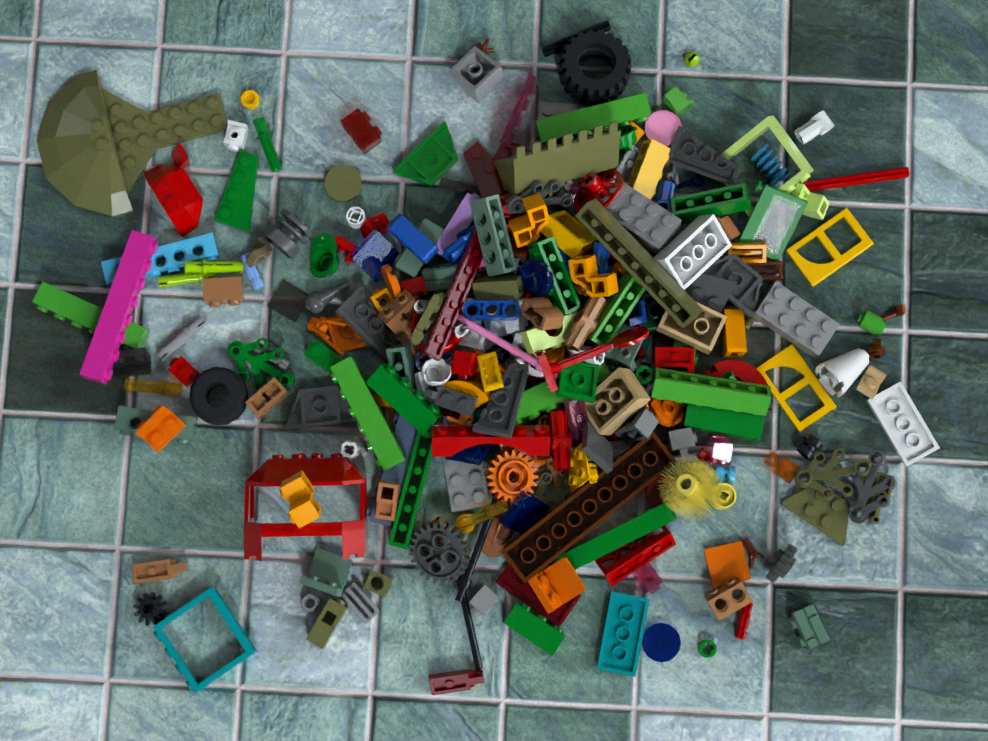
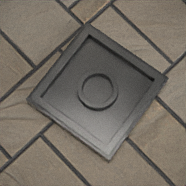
[582,422,613,473]

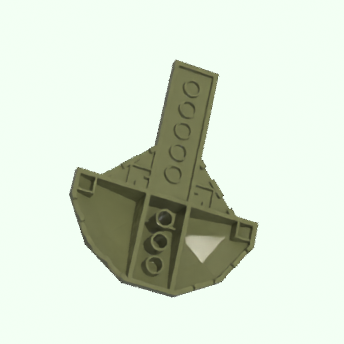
[36,70,228,218]

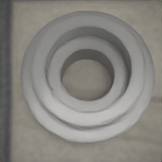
[300,593,320,612]

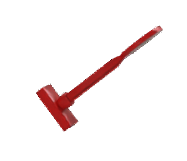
[535,327,649,392]

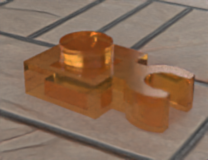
[764,452,801,484]

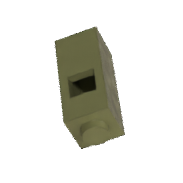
[471,274,525,301]
[306,597,348,649]

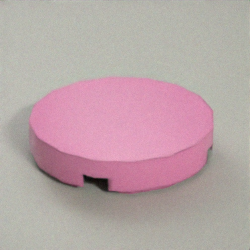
[644,110,682,147]

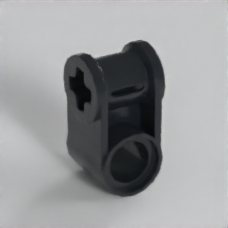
[640,290,665,322]

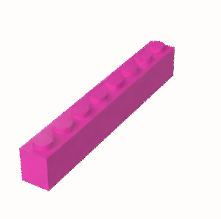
[80,230,158,385]

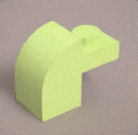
[790,183,830,220]

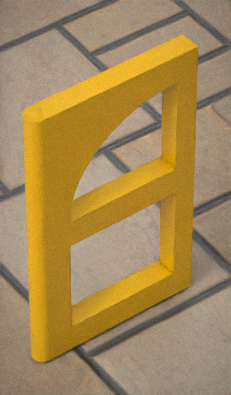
[786,208,874,287]
[756,344,837,432]

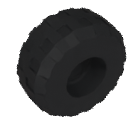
[189,367,249,425]

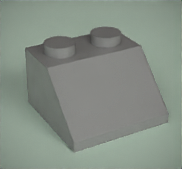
[449,47,505,103]

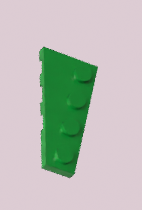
[214,150,259,233]

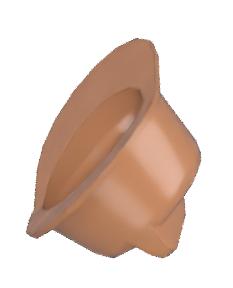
[481,512,515,558]

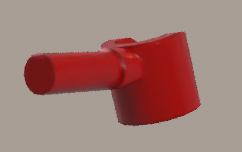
[696,448,717,463]

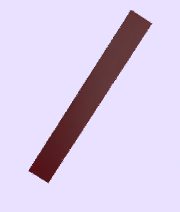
[421,226,483,361]

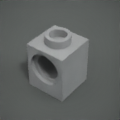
[469,584,499,616]

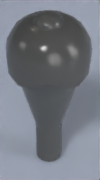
[305,281,350,314]

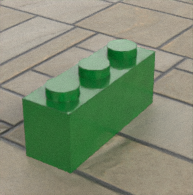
[503,603,565,656]

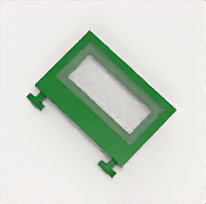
[733,180,808,261]

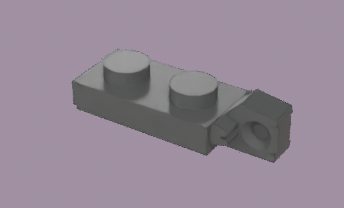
[423,386,479,417]

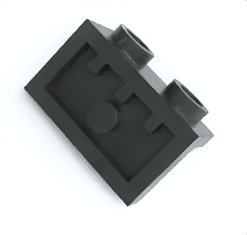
[113,347,151,378]

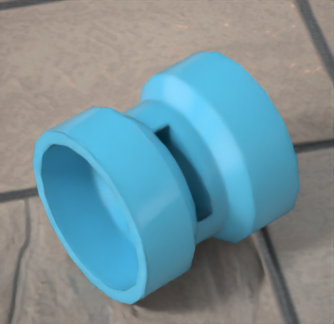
[713,465,735,485]

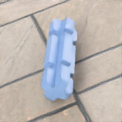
[240,253,264,290]

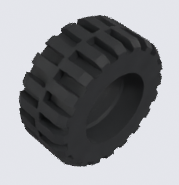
[558,29,632,106]

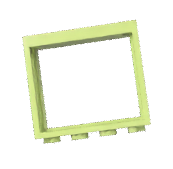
[722,115,814,217]

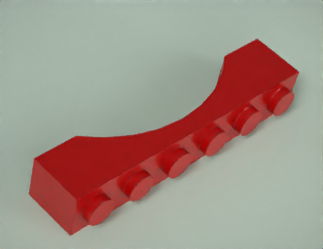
[431,425,550,457]

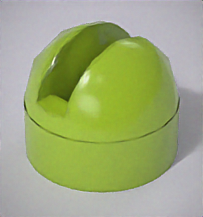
[684,51,699,67]

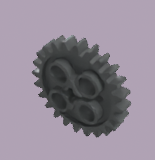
[409,520,471,584]

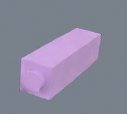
[435,192,481,261]

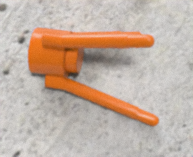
[307,316,346,356]

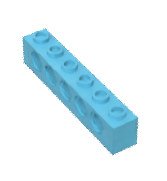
[101,232,221,287]

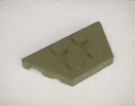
[781,482,850,546]

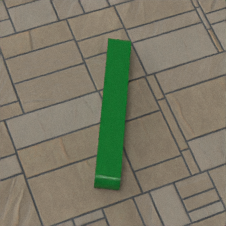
[550,502,678,570]

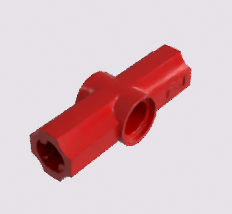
[549,411,572,471]

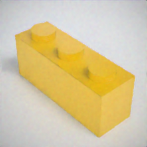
[627,139,670,200]

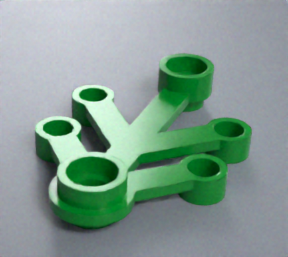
[228,338,295,392]

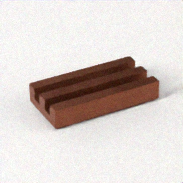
[746,261,783,282]

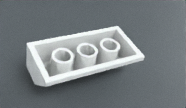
[654,214,732,290]

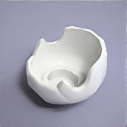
[421,358,452,387]

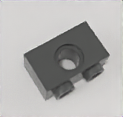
[614,409,659,445]

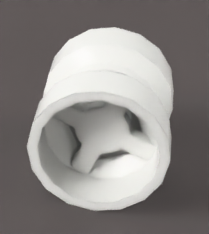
[346,206,366,229]

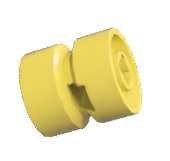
[708,483,737,510]

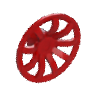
[574,169,623,212]

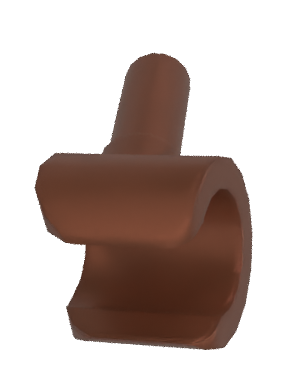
[882,304,906,321]

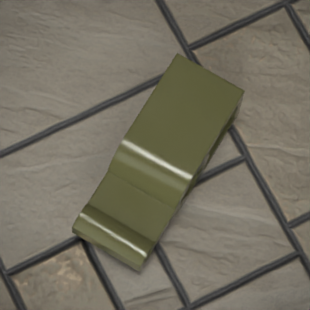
[868,472,895,525]

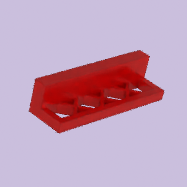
[595,525,676,587]

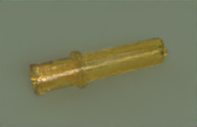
[124,379,183,396]
[455,499,508,531]

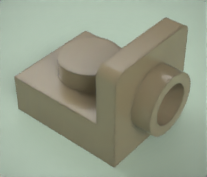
[246,236,273,268]

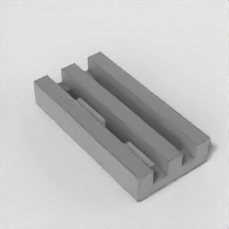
[341,582,380,624]

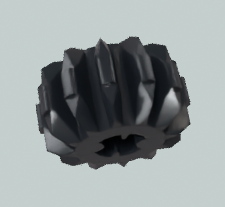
[133,592,167,626]

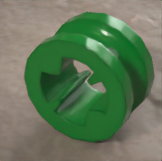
[635,366,653,384]
[698,640,717,658]

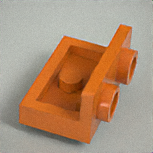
[446,414,475,426]

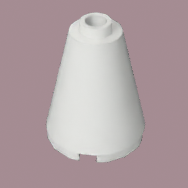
[815,348,869,397]

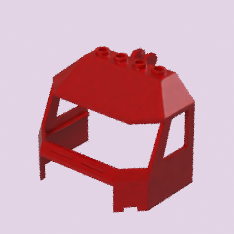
[244,453,368,561]

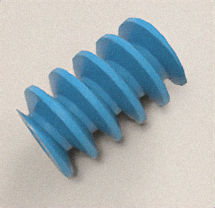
[751,144,790,186]

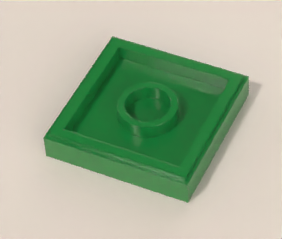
[556,358,598,403]

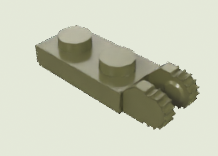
[409,294,442,347]

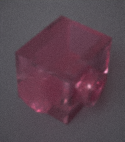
[632,563,663,594]

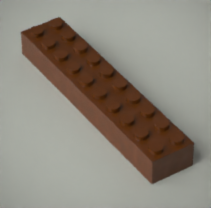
[498,431,677,583]

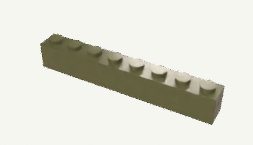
[575,199,703,328]

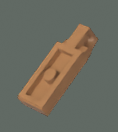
[132,559,188,584]

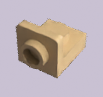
[856,365,886,399]

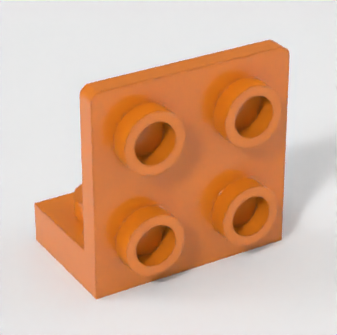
[135,405,186,453]
[528,557,586,614]

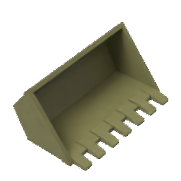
[493,121,621,197]

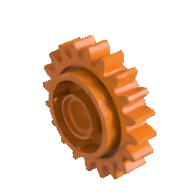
[485,450,539,504]

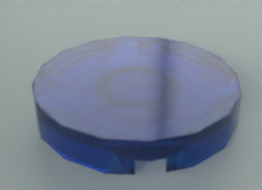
[521,258,554,297]
[642,623,681,662]

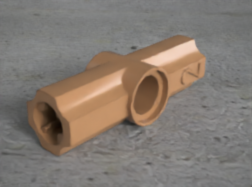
[564,297,607,351]

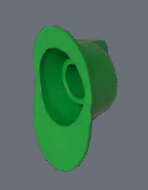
[602,125,637,151]
[310,233,340,279]

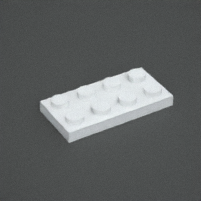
[866,381,940,467]

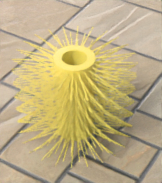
[657,455,725,522]

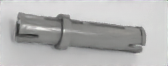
[155,315,207,362]

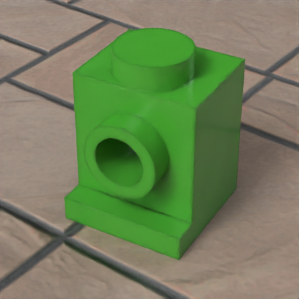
[662,86,693,117]

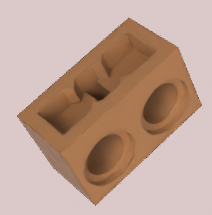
[245,377,289,419]
[704,577,753,621]

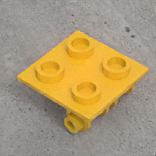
[568,443,598,493]

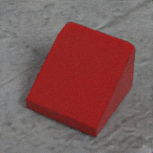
[171,144,190,168]

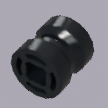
[796,434,823,461]

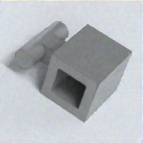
[667,427,697,465]

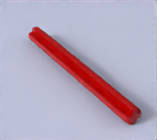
[799,167,910,192]

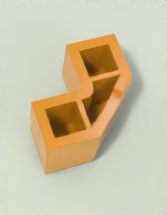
[508,193,550,248]
[568,255,619,298]
[280,470,322,528]

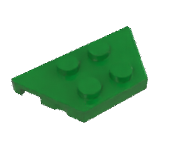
[393,121,458,187]

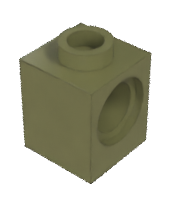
[362,570,394,597]

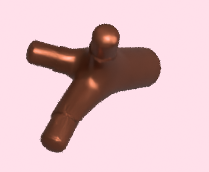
[478,38,494,54]
[741,537,764,569]

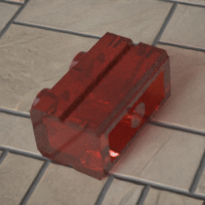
[340,108,382,154]

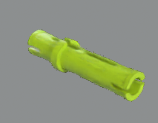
[184,259,243,275]
[158,273,217,288]

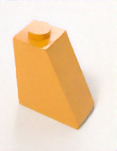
[722,306,747,358]

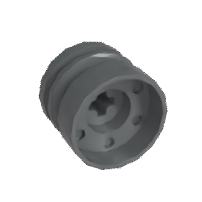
[262,209,313,259]

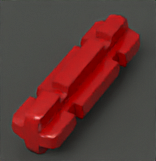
[735,602,753,640]

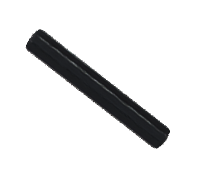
[541,20,611,57]

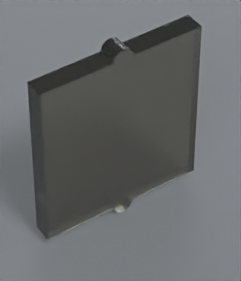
[267,279,309,323]

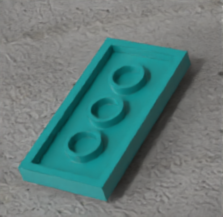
[597,591,650,677]

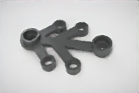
[506,179,572,216]
[843,450,897,524]

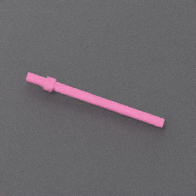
[457,314,558,379]

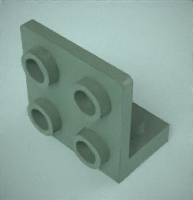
[604,324,643,374]
[299,548,353,597]

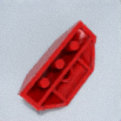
[143,164,204,237]

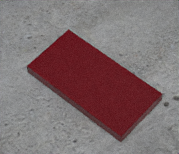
[495,565,581,628]

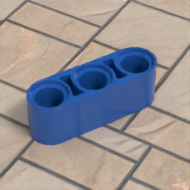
[386,213,439,264]
[463,300,521,321]

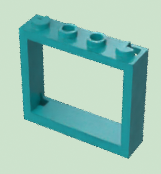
[153,586,258,693]

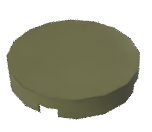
[324,165,362,203]

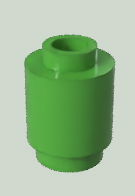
[856,310,887,336]

